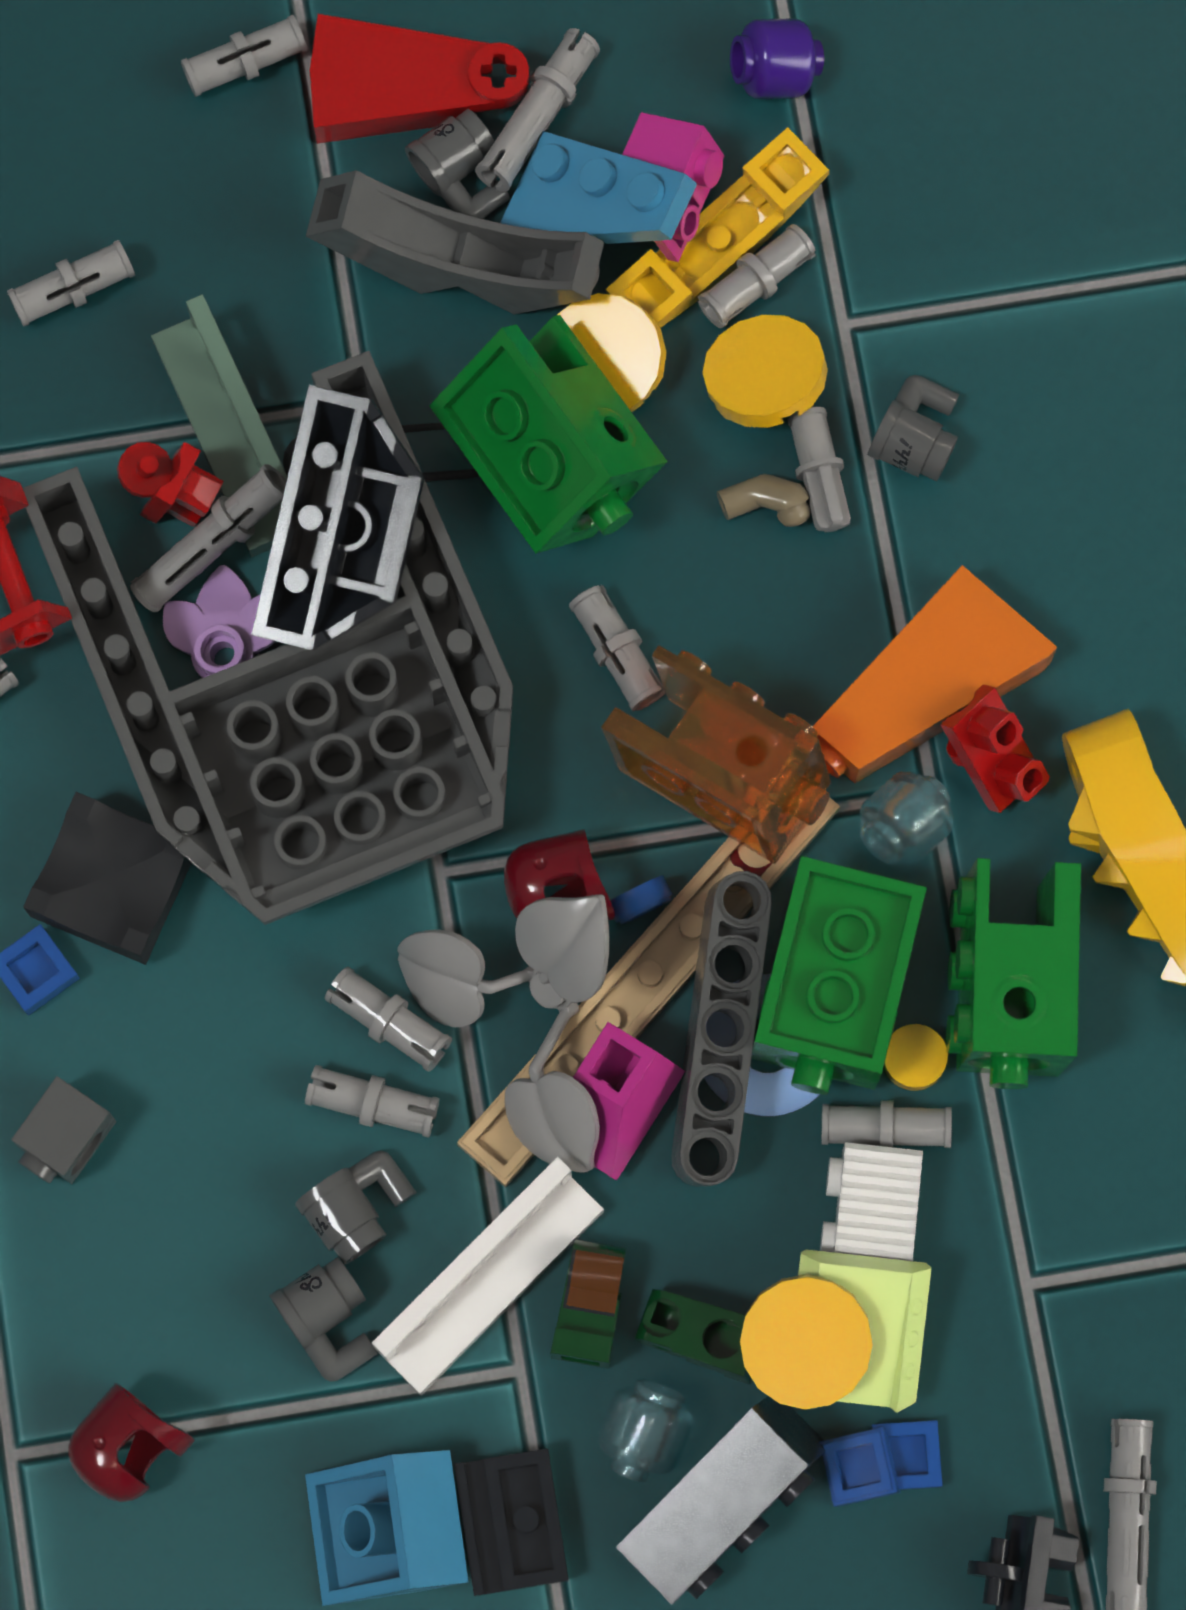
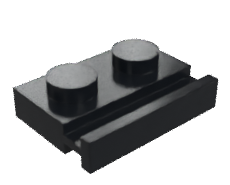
[454,1449,569,1597]

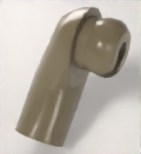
[717,474,811,527]

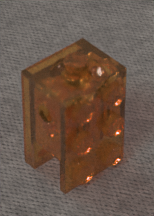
[601,645,831,864]

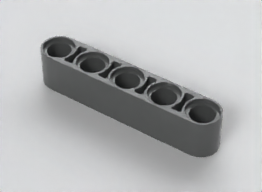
[671,871,772,1187]

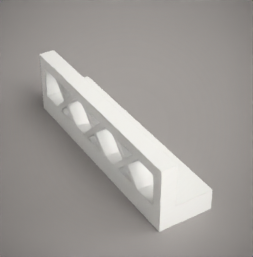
[372,1157,604,1396]

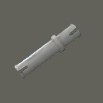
[475,28,600,192]
[130,464,287,612]
[1103,1419,1157,1610]

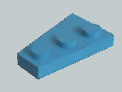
[500,131,697,244]

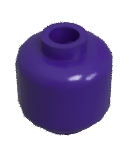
[730,18,824,99]

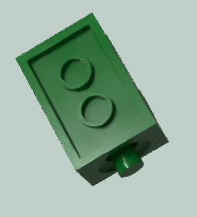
[429,315,668,554]
[751,856,927,1095]
[946,858,1081,1089]

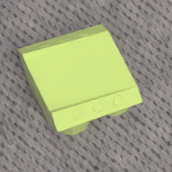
[798,1249,932,1413]

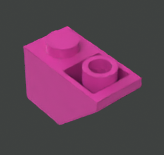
[622,112,725,262]
[573,1022,685,1181]

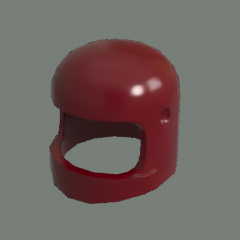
[504,829,614,920]
[68,1383,195,1502]

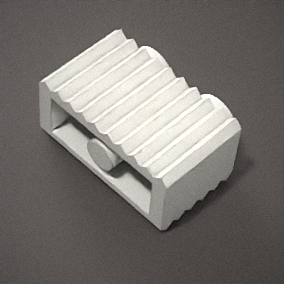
[820,1142,923,1261]

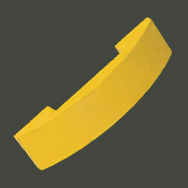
[605,127,829,328]

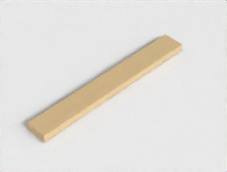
[457,766,840,1188]

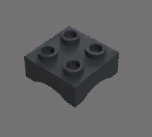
[23,792,192,965]

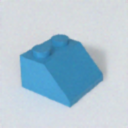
[305,1450,469,1606]

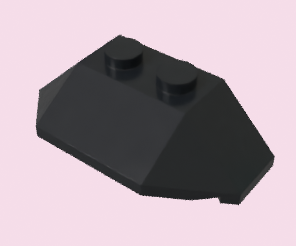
[251,385,425,650]

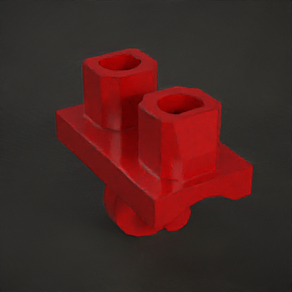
[117,442,224,527]
[941,684,1050,813]

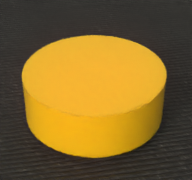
[883,1024,948,1091]

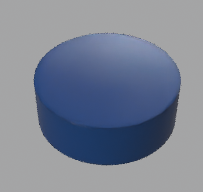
[611,875,673,925]

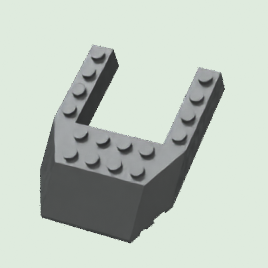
[23,351,513,925]

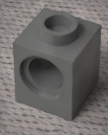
[11,1076,117,1184]

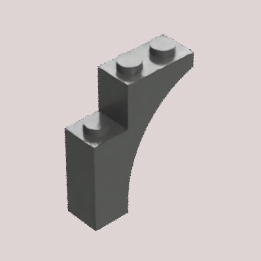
[306,170,604,315]

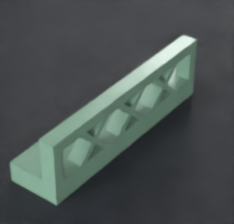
[151,294,287,557]

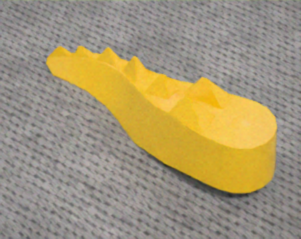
[1062,709,1186,987]

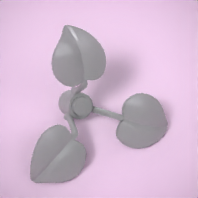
[397,895,609,1172]

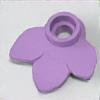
[163,565,276,678]

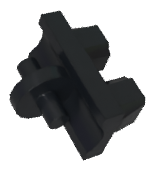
[967,1515,1079,1610]

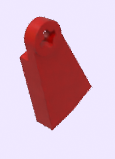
[310,14,529,144]

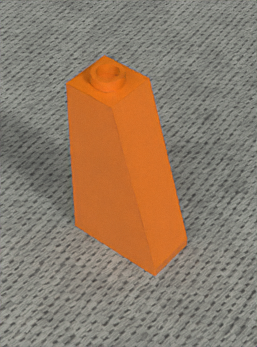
[808,565,1057,783]

